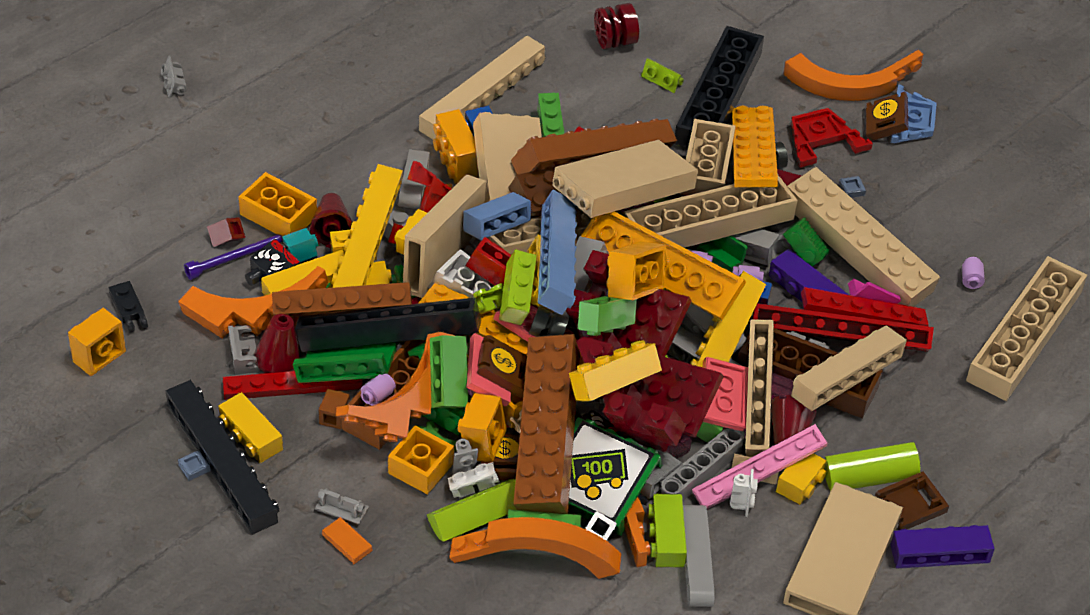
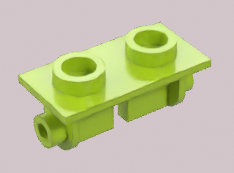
[641,58,684,93]
[473,283,504,314]

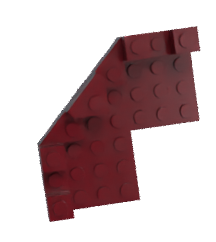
[565,250,724,452]

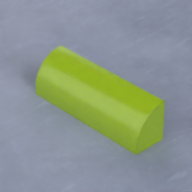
[825,442,920,492]
[426,479,517,542]

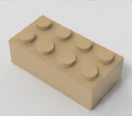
[680,119,736,196]

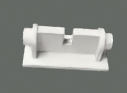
[448,462,499,499]
[730,469,758,517]

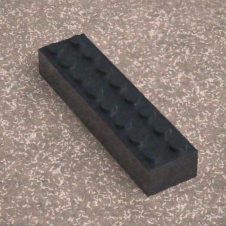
[674,25,764,148]

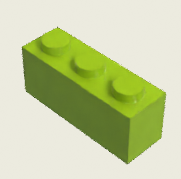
[499,249,537,325]
[648,494,687,567]

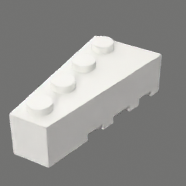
[427,249,501,311]

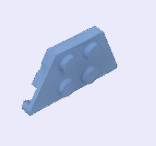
[891,84,937,143]

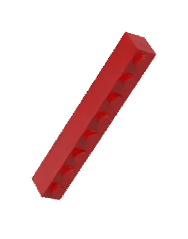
[752,304,934,352]

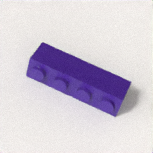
[768,249,849,301]
[890,525,995,569]

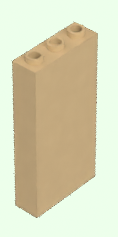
[473,112,542,203]
[553,140,698,218]
[403,174,486,298]
[783,482,903,615]

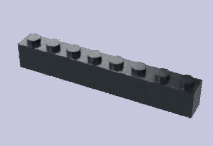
[295,297,481,352]
[165,380,280,535]

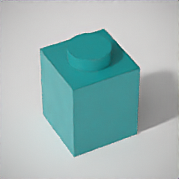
[282,228,319,262]

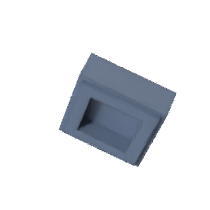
[839,176,866,198]
[178,450,210,481]

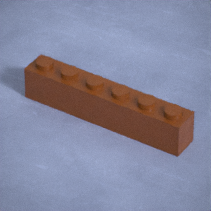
[272,282,412,318]

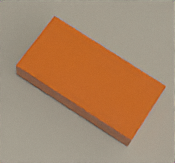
[322,517,373,564]

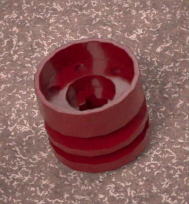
[594,3,639,49]

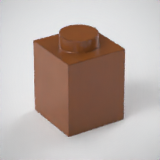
[319,389,350,429]

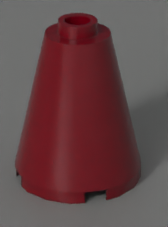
[310,193,353,248]
[254,314,300,373]
[771,394,817,445]

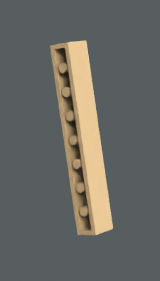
[419,36,545,139]

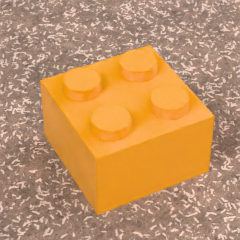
[68,307,126,376]
[458,393,506,463]
[388,425,454,495]

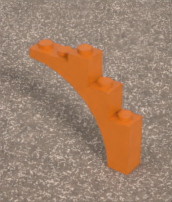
[178,266,328,339]
[336,332,455,442]

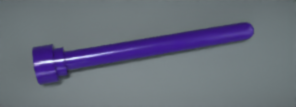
[184,234,283,280]

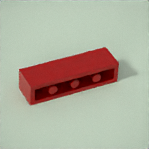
[465,237,539,309]

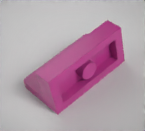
[848,279,901,304]

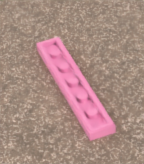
[692,424,827,509]

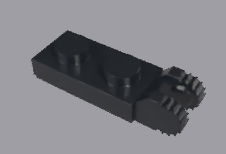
[108,281,148,333]

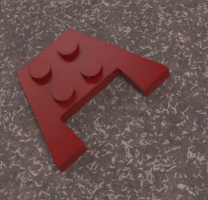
[791,108,873,167]
[388,161,452,244]

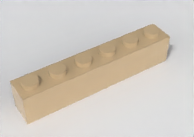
[745,320,774,457]
[791,326,907,411]

